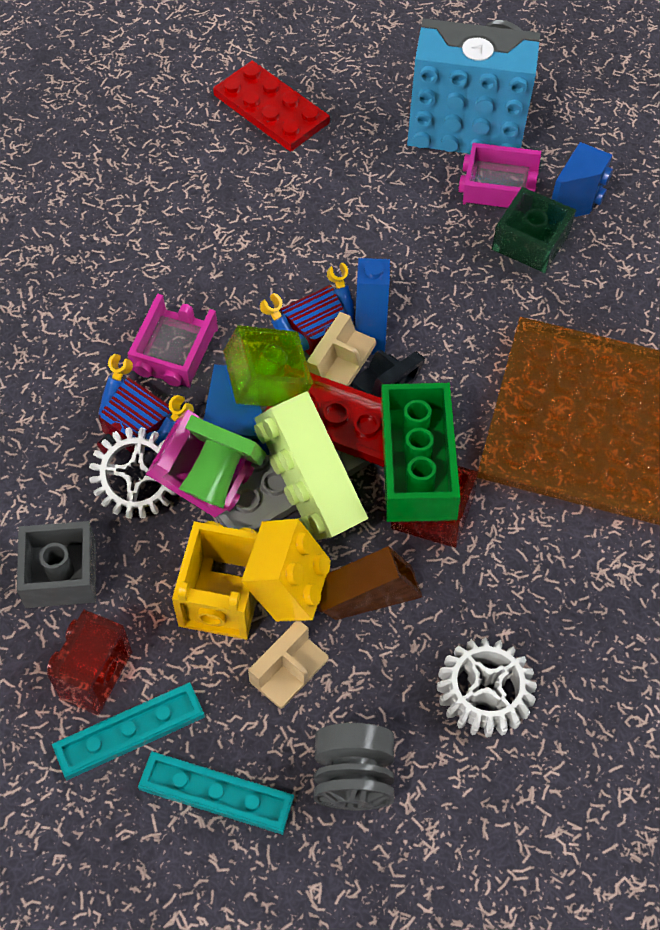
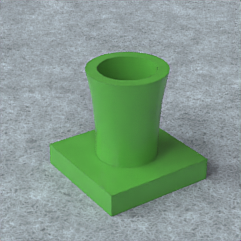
[179,415,266,509]

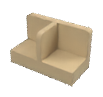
[306,312,376,386]
[248,621,328,709]

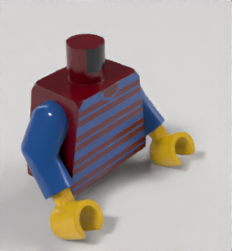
[260,263,354,356]
[97,354,194,454]

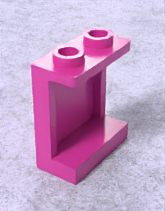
[146,409,254,518]

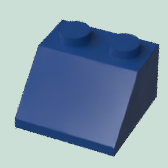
[546,142,613,222]

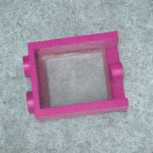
[458,143,542,215]
[128,294,218,388]

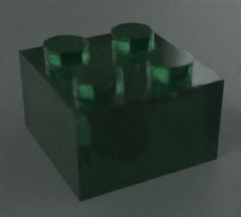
[491,187,576,273]

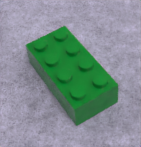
[381,383,460,522]

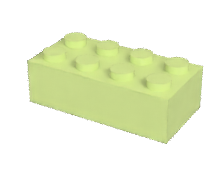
[254,391,368,540]

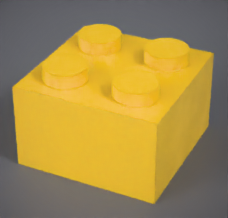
[241,518,331,622]

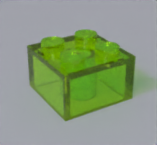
[223,325,313,407]

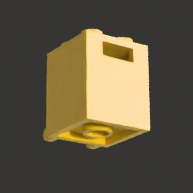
[172,521,258,640]

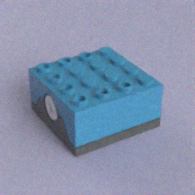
[407,18,540,154]

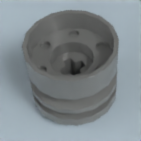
[313,723,394,811]

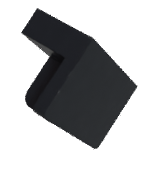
[350,350,425,398]

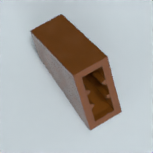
[317,546,423,620]

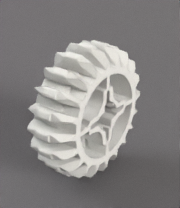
[89,427,177,518]
[437,637,537,738]

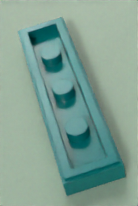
[52,682,205,781]
[138,751,294,835]

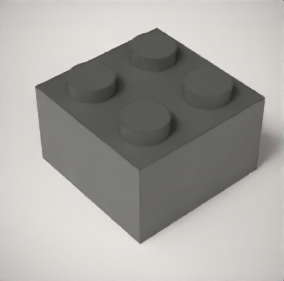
[17,521,96,608]

